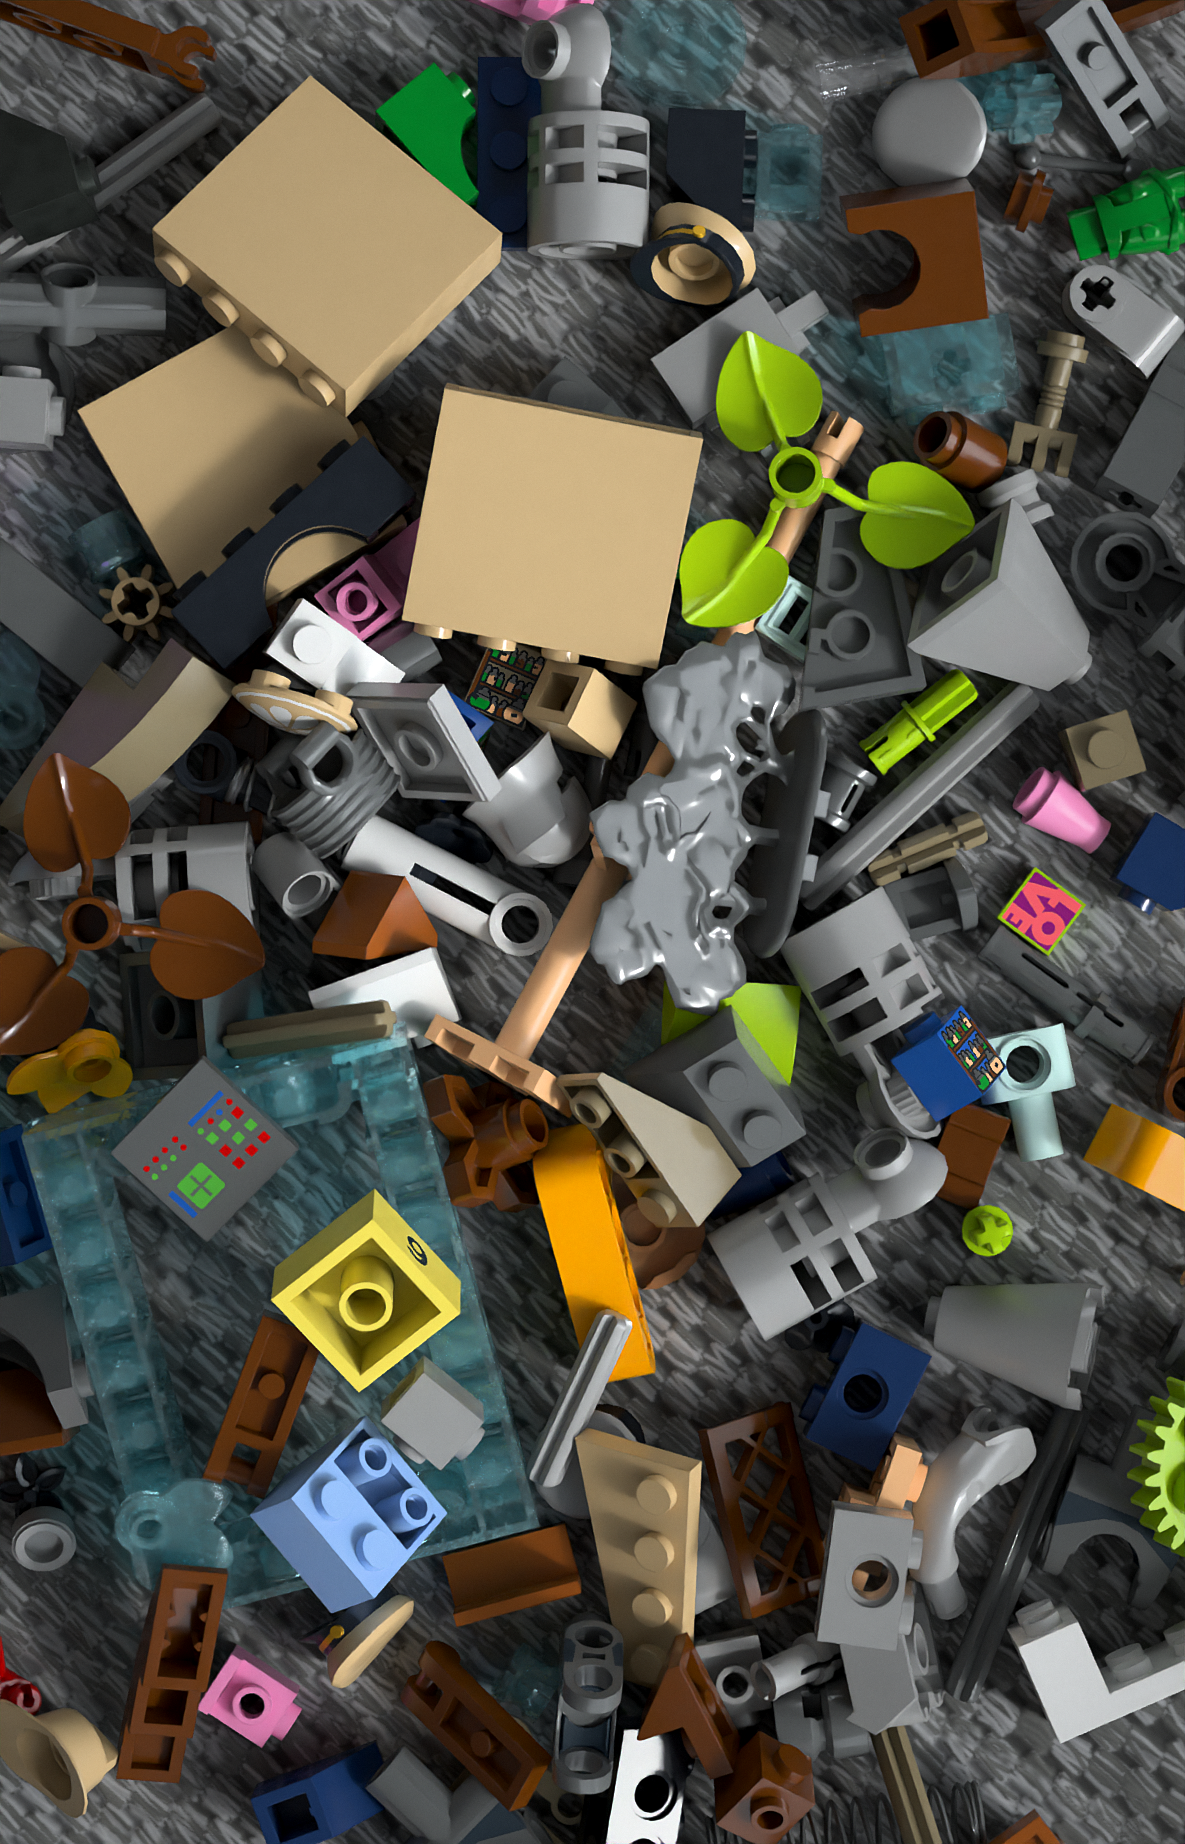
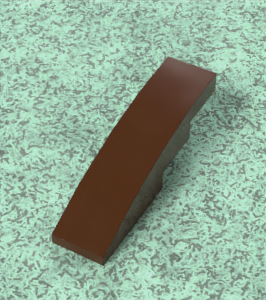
[114,1563,228,1783]

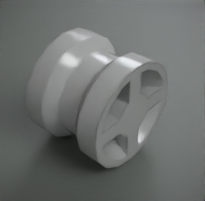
[975,468,1055,527]

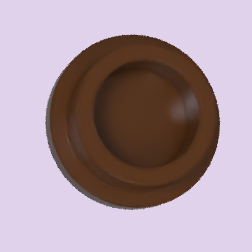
[1002,169,1054,233]

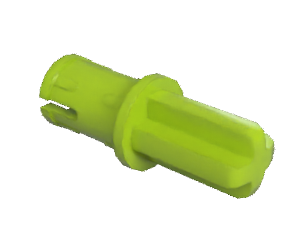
[858,669,978,776]
[961,1205,1013,1256]

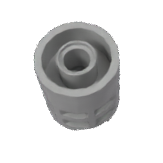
[521,3,650,260]
[7,821,261,952]
[779,886,945,1140]
[706,1127,948,1341]

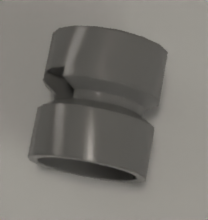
[772,1673,870,1762]

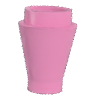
[1013,767,1111,854]

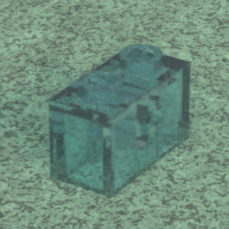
[877,312,1021,425]

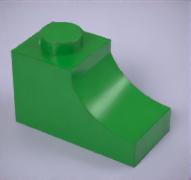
[375,62,479,209]

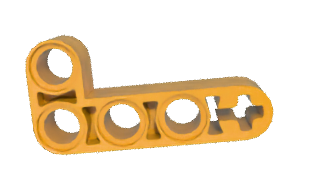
[1083,1103,1185,1212]
[533,1123,656,1383]

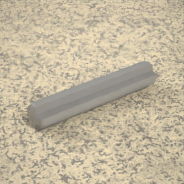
[526,1309,632,1488]

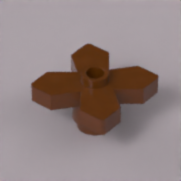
[422,1074,549,1213]

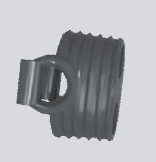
[255,720,401,859]

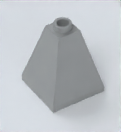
[907,498,1092,691]

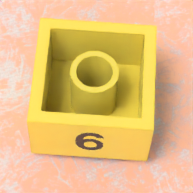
[271,1188,461,1392]

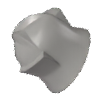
[462,731,592,868]

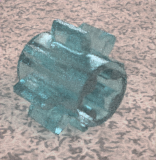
[983,61,1062,144]

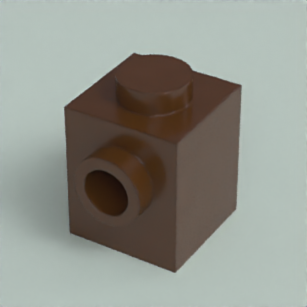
[713,1731,815,1844]

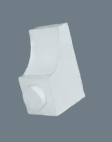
[261,599,405,719]

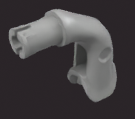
[909,1405,1036,1620]

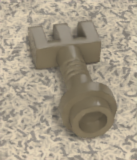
[1006,329,1089,478]

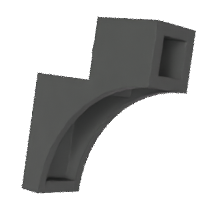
[0,1274,96,1429]

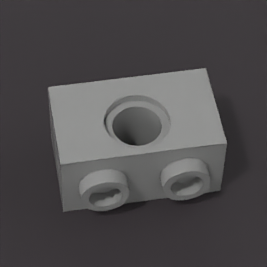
[814,1500,924,1652]

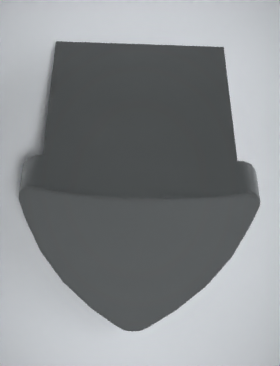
[883,856,978,942]

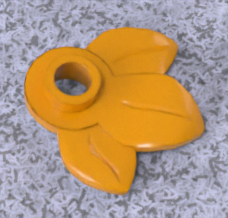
[6,1028,133,1114]

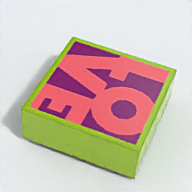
[995,867,1086,956]

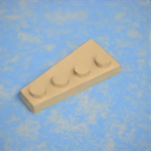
[575,1427,702,1689]

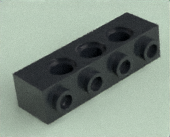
[577,1715,695,1844]

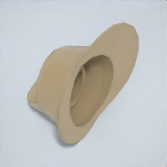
[0,1699,119,1818]

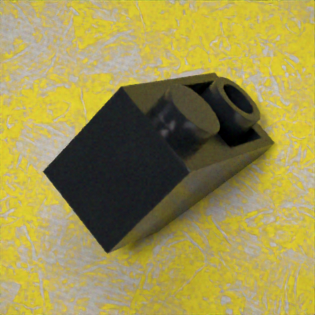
[666,108,757,232]

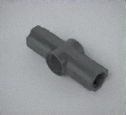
[0,262,166,346]

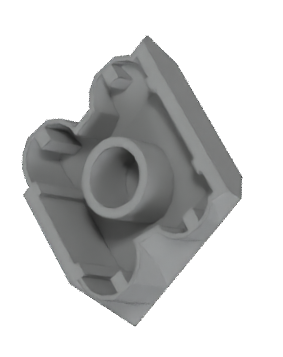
[839,1575,946,1735]

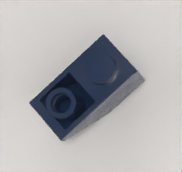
[250,1740,386,1844]

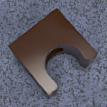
[839,177,989,337]

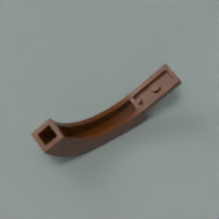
[898,0,1185,80]

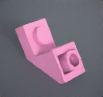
[314,516,421,641]

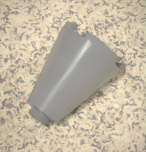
[924,1282,1105,1411]

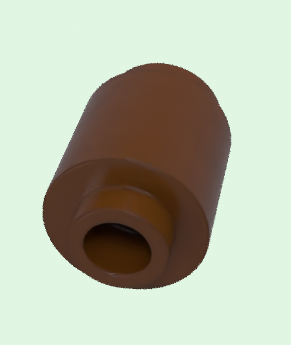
[913,411,1008,493]

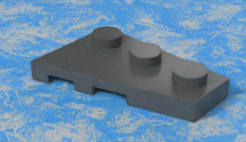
[798,506,927,713]

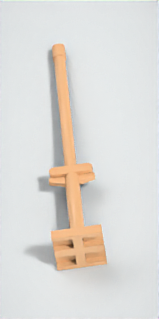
[424,411,864,1118]

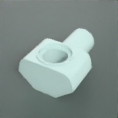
[981,1023,1076,1162]

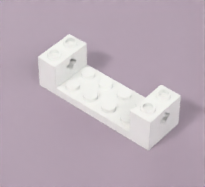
[1006,1598,1185,1744]

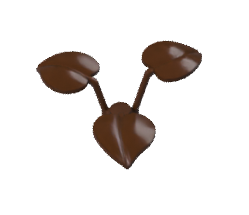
[0,753,265,1055]

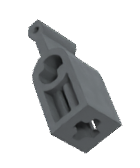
[1092,343,1185,519]

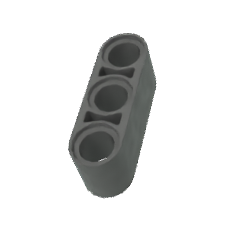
[0,537,136,688]

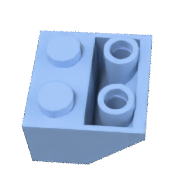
[250,1415,447,1613]

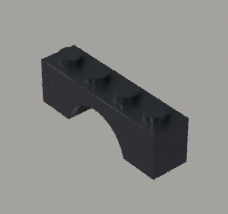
[170,435,417,675]

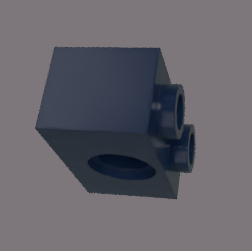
[798,1317,932,1472]

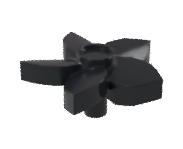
[0,1452,67,1519]

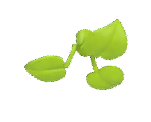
[679,331,975,628]

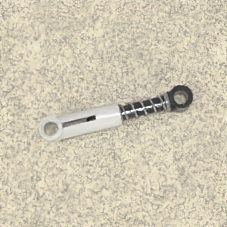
[173,729,553,957]

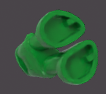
[1066,165,1185,261]

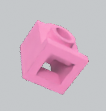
[198,1645,302,1748]

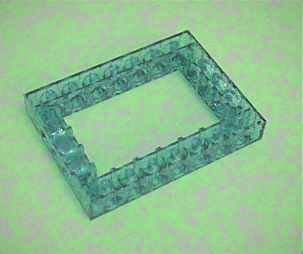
[21,1021,540,1610]

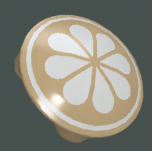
[232,669,358,736]

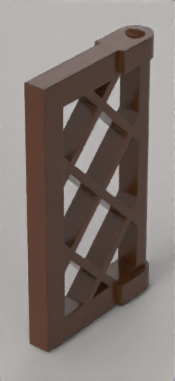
[697,1401,825,1619]

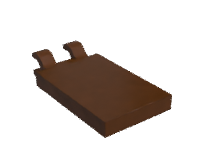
[0,0,217,94]

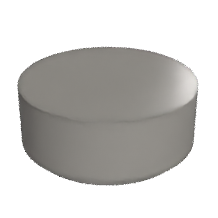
[11,1506,76,1571]

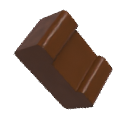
[934,1103,1011,1210]

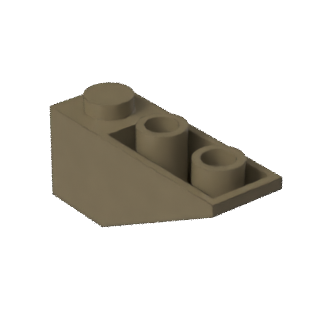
[555,1072,742,1228]

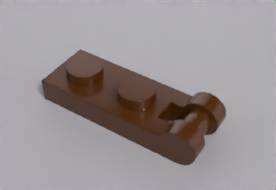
[202,1309,320,1500]
[400,1640,553,1812]

